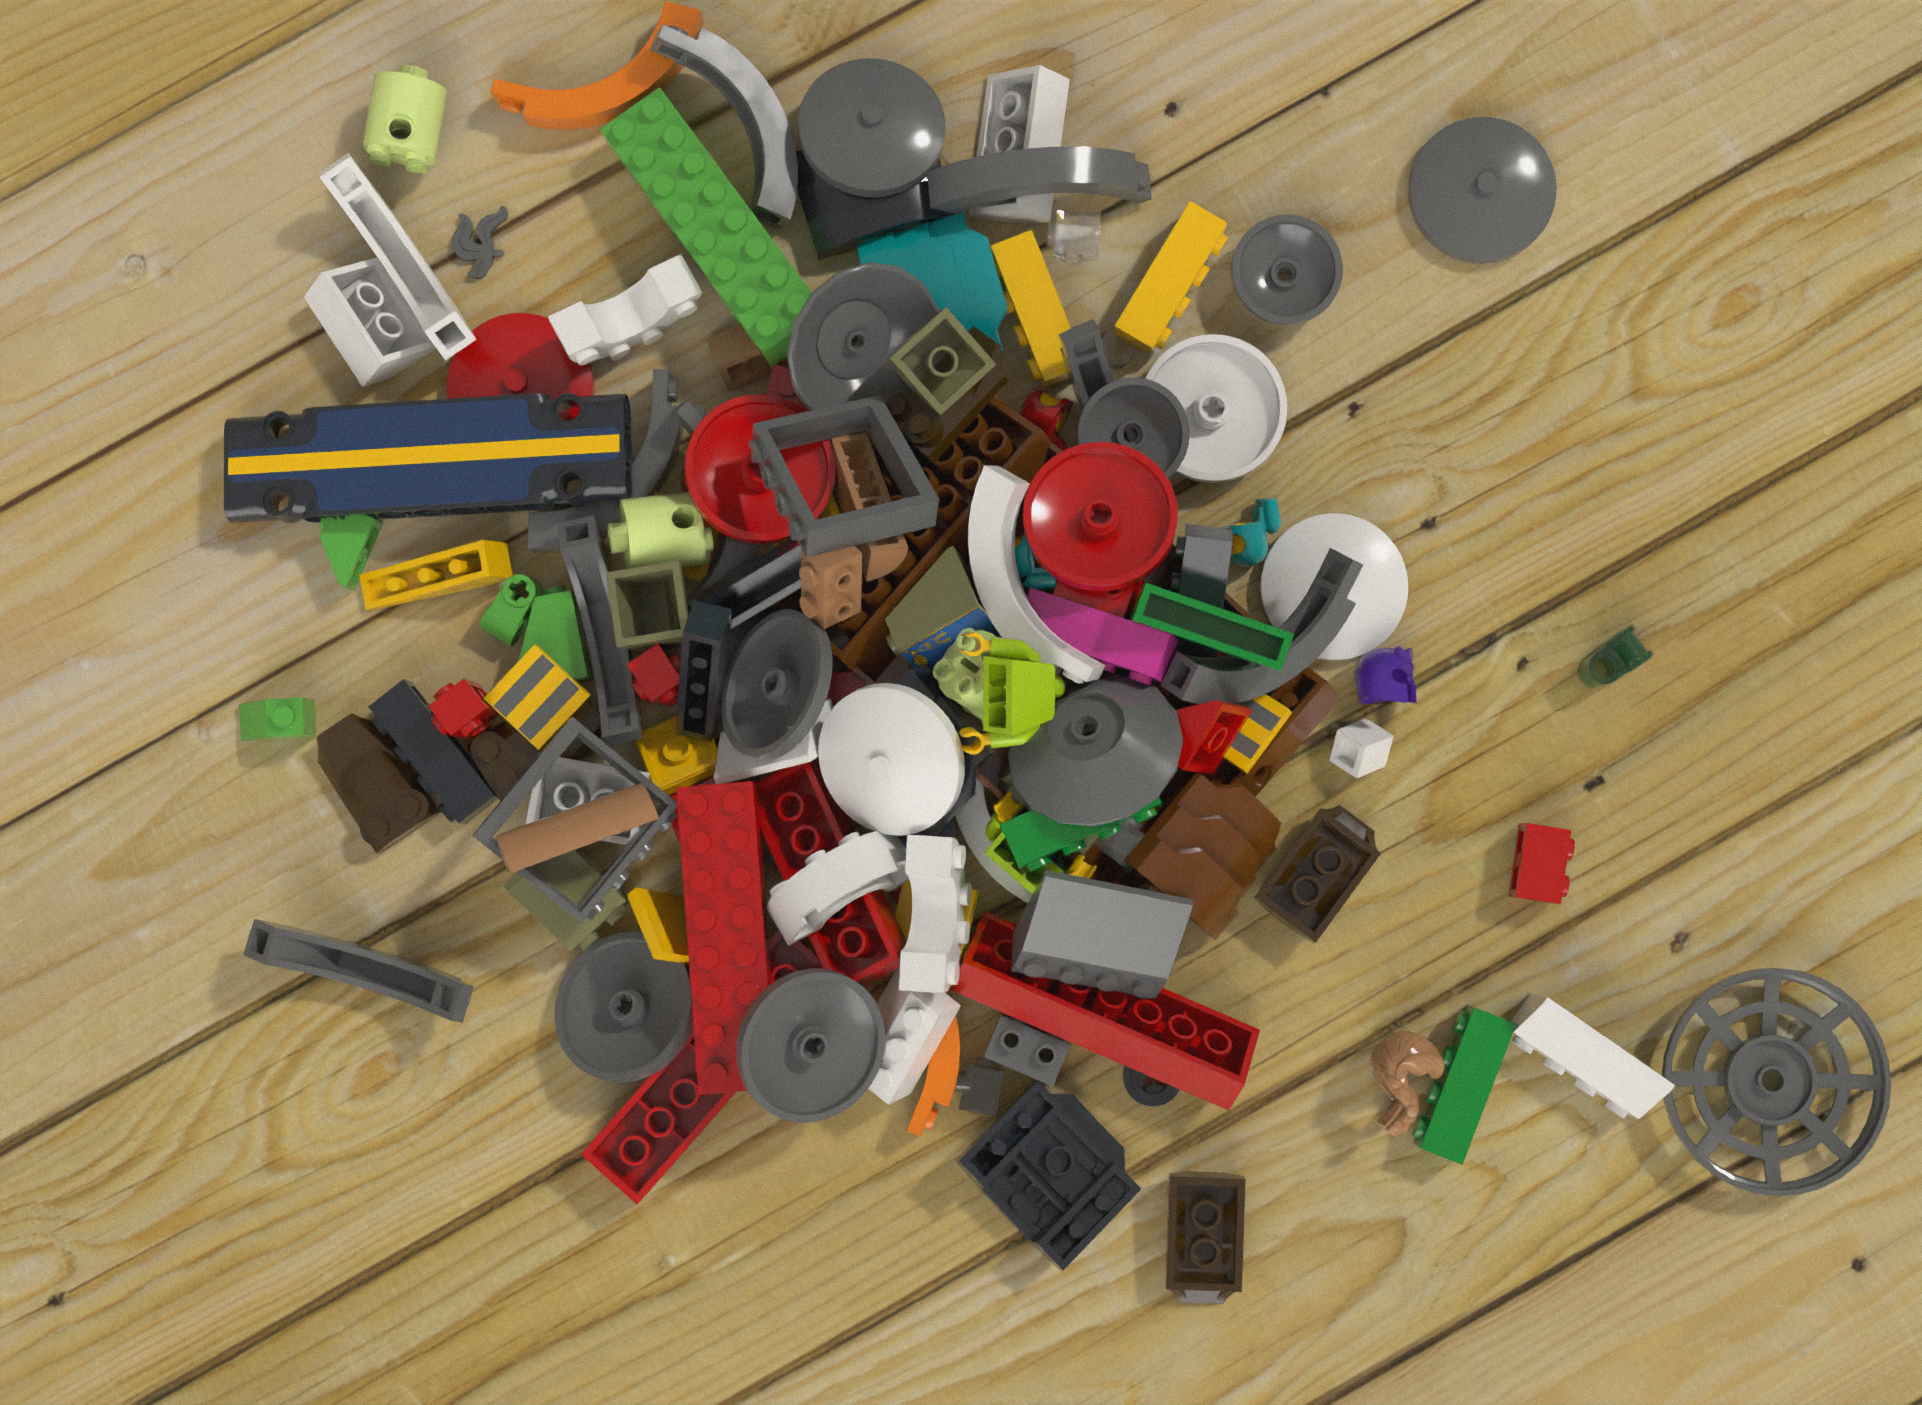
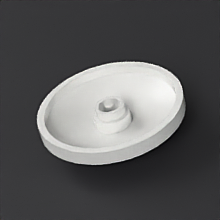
[1145,334,1287,483]
[1259,513,1408,661]
[818,683,965,836]

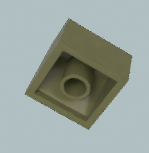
[885,307,996,416]

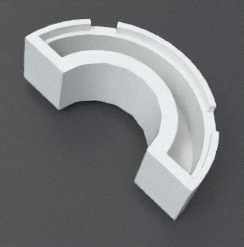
[548,254,702,365]
[766,831,909,946]
[899,835,972,994]

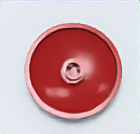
[446,313,595,421]
[684,394,836,544]
[1023,442,1178,591]

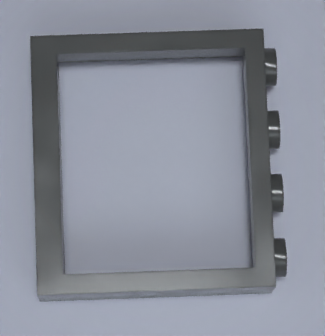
[748,395,939,558]
[472,717,678,923]

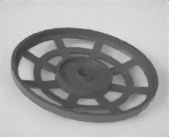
[1662,968,1891,1196]

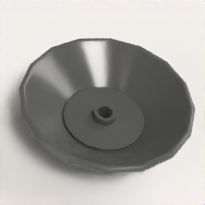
[787,262,939,411]
[1008,673,1183,827]

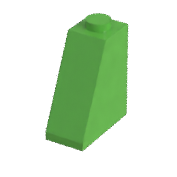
[519,586,593,683]

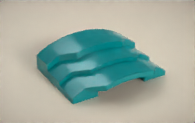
[857,212,1008,353]

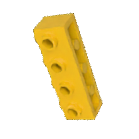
[1113,201,1229,356]
[990,230,1071,389]

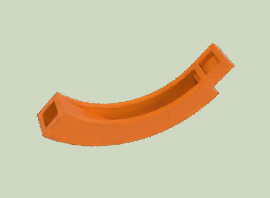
[491,1,704,130]
[895,970,960,1137]

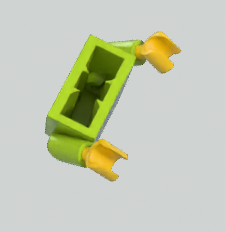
[959,632,1065,755]
[984,791,1097,895]

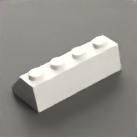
[968,65,1070,225]
[1511,993,1675,1119]

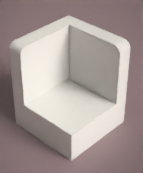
[1329,719,1394,778]

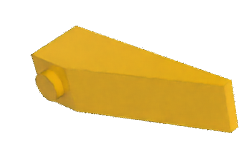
[359,540,513,611]

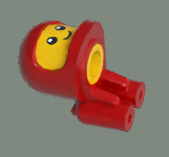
[1020,390,1073,451]

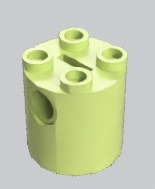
[361,65,448,174]
[608,492,713,569]
[933,628,996,724]

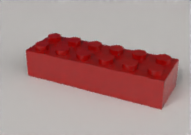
[757,758,906,987]

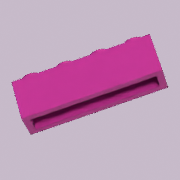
[1027,588,1179,686]

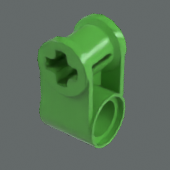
[479,574,543,647]

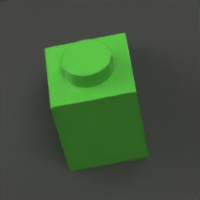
[319,514,383,591]
[239,697,316,741]

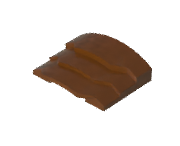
[1124,772,1281,940]

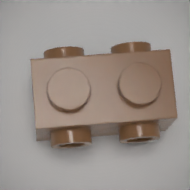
[799,546,862,629]

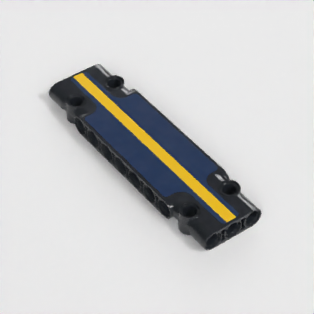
[224,393,632,523]

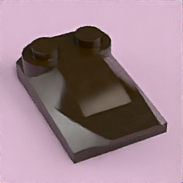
[885,326,1008,464]
[467,698,602,801]
[316,713,441,854]
[1254,805,1381,943]
[1166,1171,1246,1304]

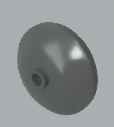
[1232,215,1343,325]
[1077,377,1190,478]

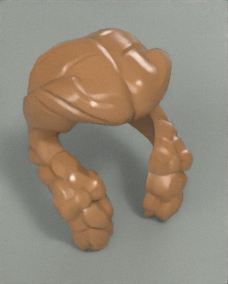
[1370,1030,1445,1136]

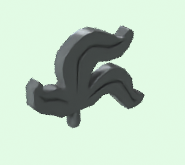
[452,206,508,279]

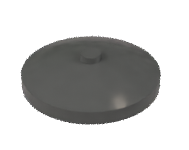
[798,58,945,197]
[1408,117,1557,264]
[721,609,833,760]
[555,932,693,1083]
[736,968,885,1123]

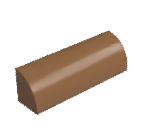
[706,325,858,391]
[830,433,908,581]
[495,783,659,873]

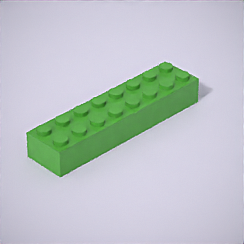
[600,87,812,367]

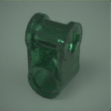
[1578,624,1654,688]

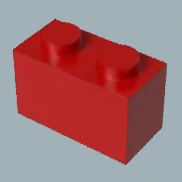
[1508,823,1575,904]

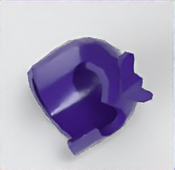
[1354,646,1417,705]

